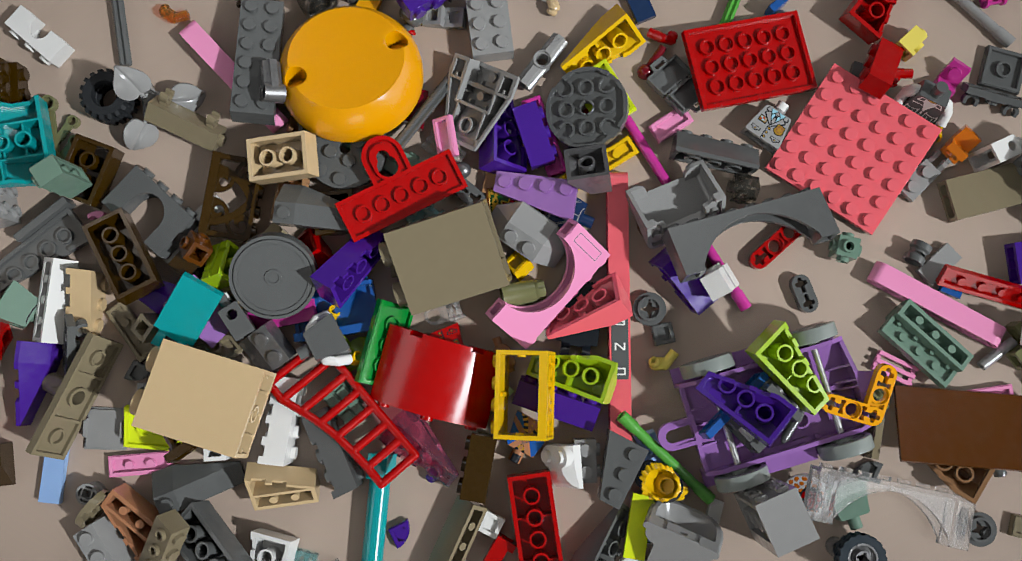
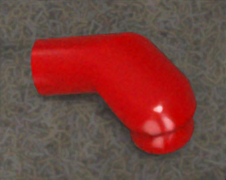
[647,28,678,45]
[890,68,914,88]

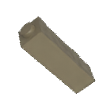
[144,88,227,152]

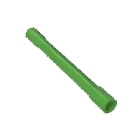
[616,411,715,505]

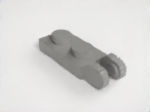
[900,148,951,202]

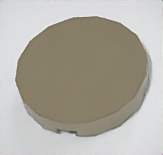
[74,489,110,528]

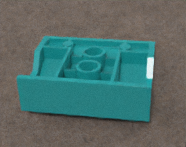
[0,95,56,188]

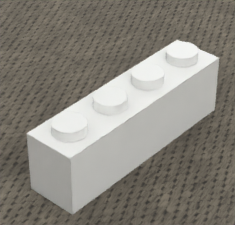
[32,257,80,344]

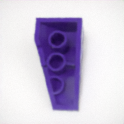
[479,99,527,174]
[695,371,798,448]

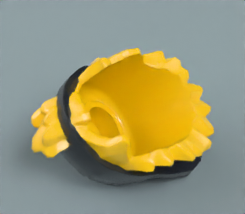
[635,460,689,503]

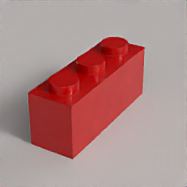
[858,37,904,99]

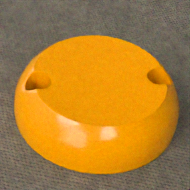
[279,6,424,142]

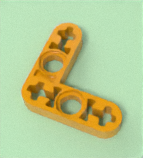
[821,363,897,426]

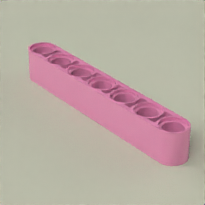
[179,20,289,134]
[866,261,1007,348]

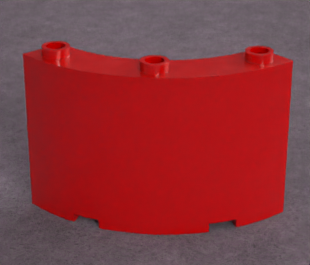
[370,324,496,431]

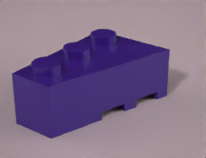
[649,247,718,315]

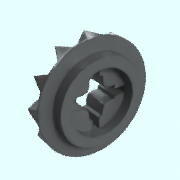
[632,292,666,326]
[961,512,997,547]

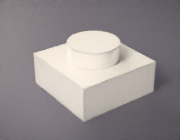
[478,510,505,539]

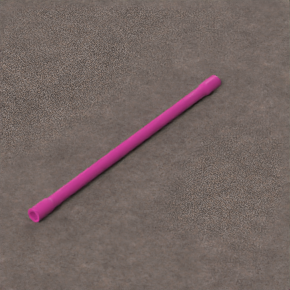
[624,115,752,312]

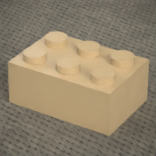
[246,130,319,185]

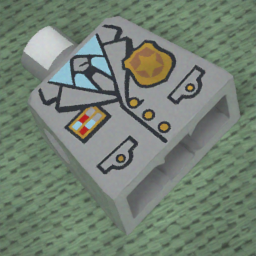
[740,101,791,154]

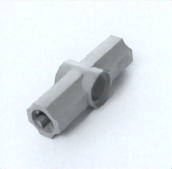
[519,32,568,92]

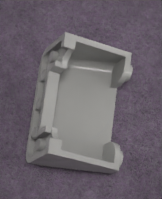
[625,159,726,249]

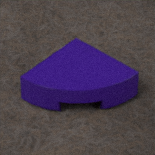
[388,519,410,549]

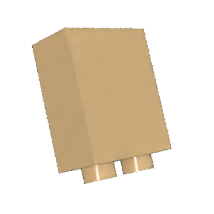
[129,338,276,458]

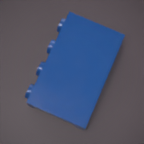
[293,276,377,343]

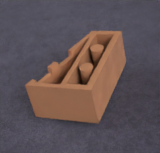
[100,483,160,561]

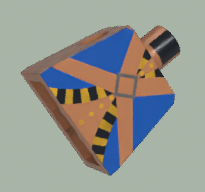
[506,410,545,464]

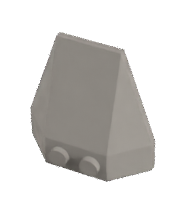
[445,52,520,152]

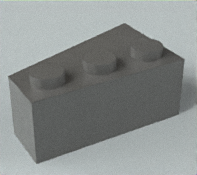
[598,428,649,510]

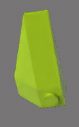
[526,355,618,404]

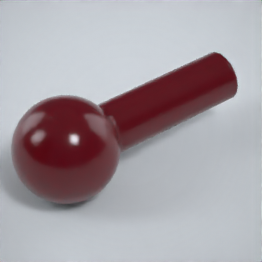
[637,44,667,80]

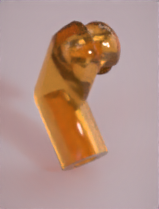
[159,4,191,24]

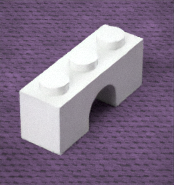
[5,5,75,68]

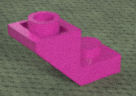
[934,57,971,98]

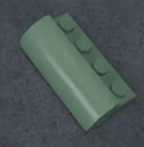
[877,298,974,389]

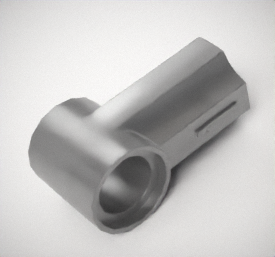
[259,59,287,104]

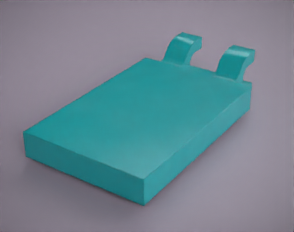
[151,272,224,347]

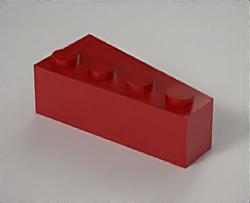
[839,0,897,45]

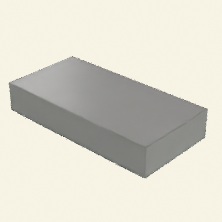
[915,243,962,286]

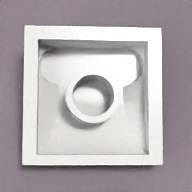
[541,443,583,489]

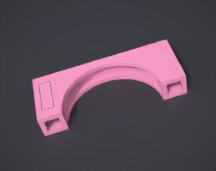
[485,218,610,349]

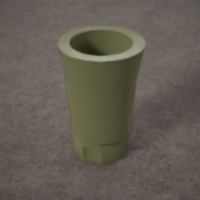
[499,279,546,306]

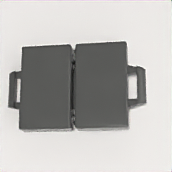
[646,54,701,117]

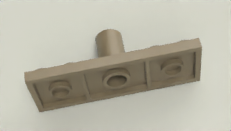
[25,332,124,460]

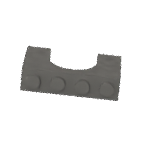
[102,165,199,259]

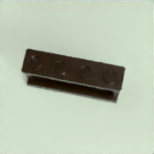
[197,151,264,242]

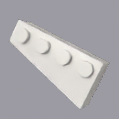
[257,376,306,467]
[250,528,300,561]

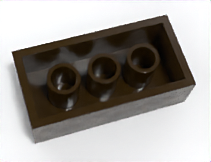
[82,207,165,305]

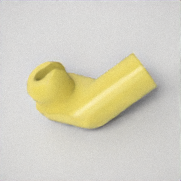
[648,349,679,371]

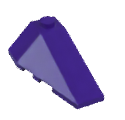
[14,341,63,426]

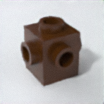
[179,230,213,267]

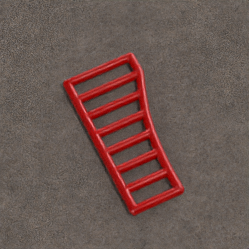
[270,355,419,489]

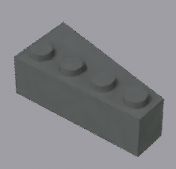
[301,407,365,499]

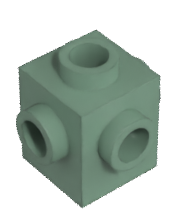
[828,232,862,264]

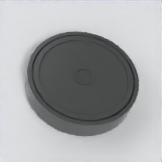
[228,232,318,319]

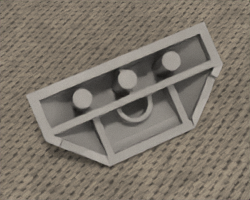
[491,201,566,268]

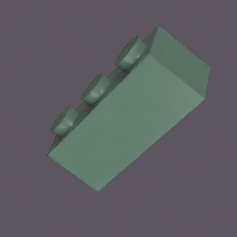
[29,154,92,199]

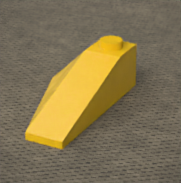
[560,4,646,74]

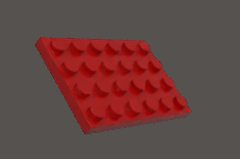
[681,10,818,112]

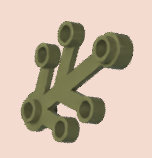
[41,95,81,160]

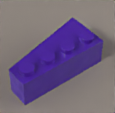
[310,231,385,309]

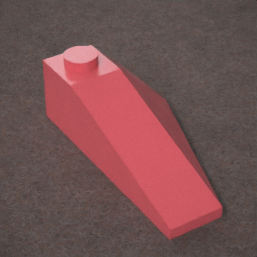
[546,272,633,339]

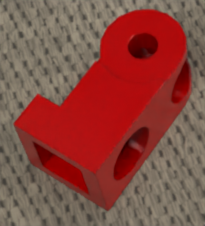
[483,532,517,561]

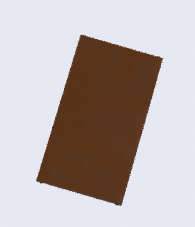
[893,385,1022,472]

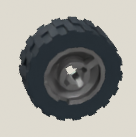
[833,531,887,561]

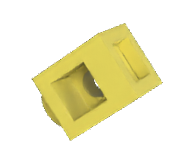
[896,25,928,62]

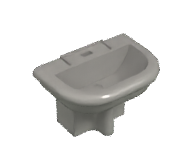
[643,501,723,561]

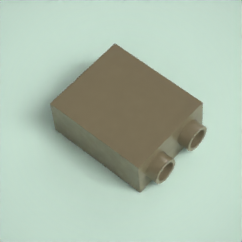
[378,198,512,316]

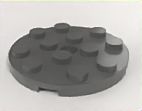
[546,67,629,148]
[307,131,387,190]

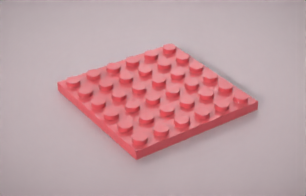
[764,63,942,235]

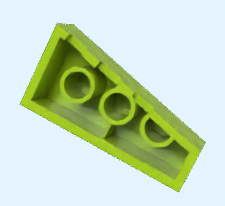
[745,320,830,415]

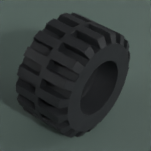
[79,69,141,126]

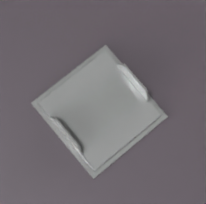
[82,407,127,450]

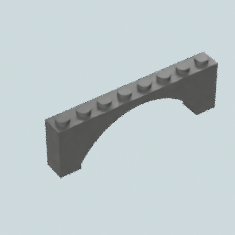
[662,187,840,283]

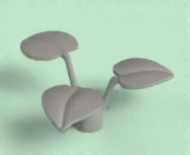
[113,65,206,150]

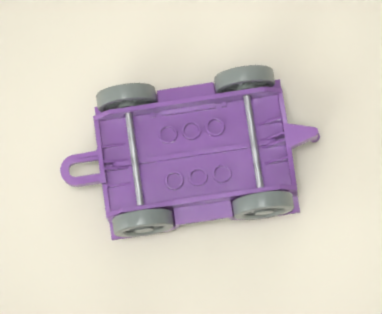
[657,321,887,493]

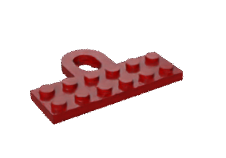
[334,135,468,243]

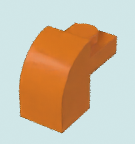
[940,124,982,165]

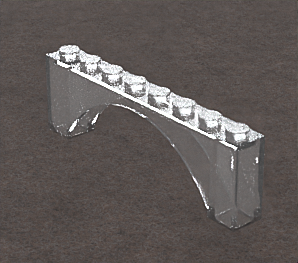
[803,462,976,551]

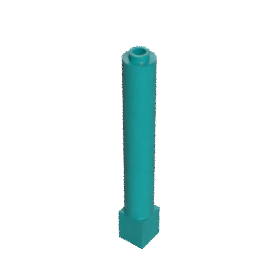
[361,451,397,561]

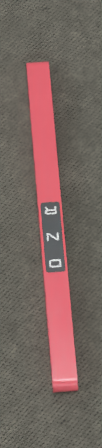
[606,172,632,441]

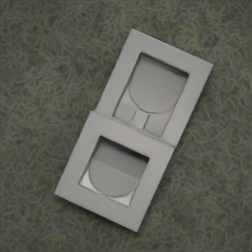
[422,5,467,30]

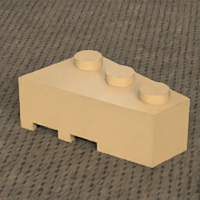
[65,268,110,336]
[244,462,321,511]

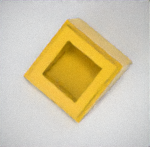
[506,251,534,281]

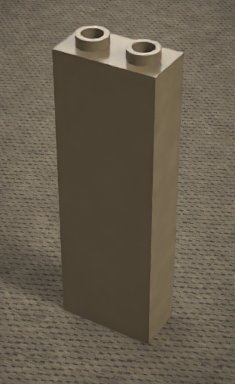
[937,163,1022,223]

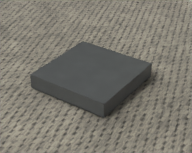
[976,45,1022,96]

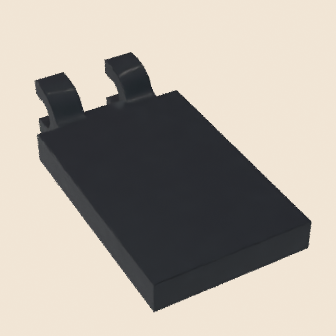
[555,282,600,355]

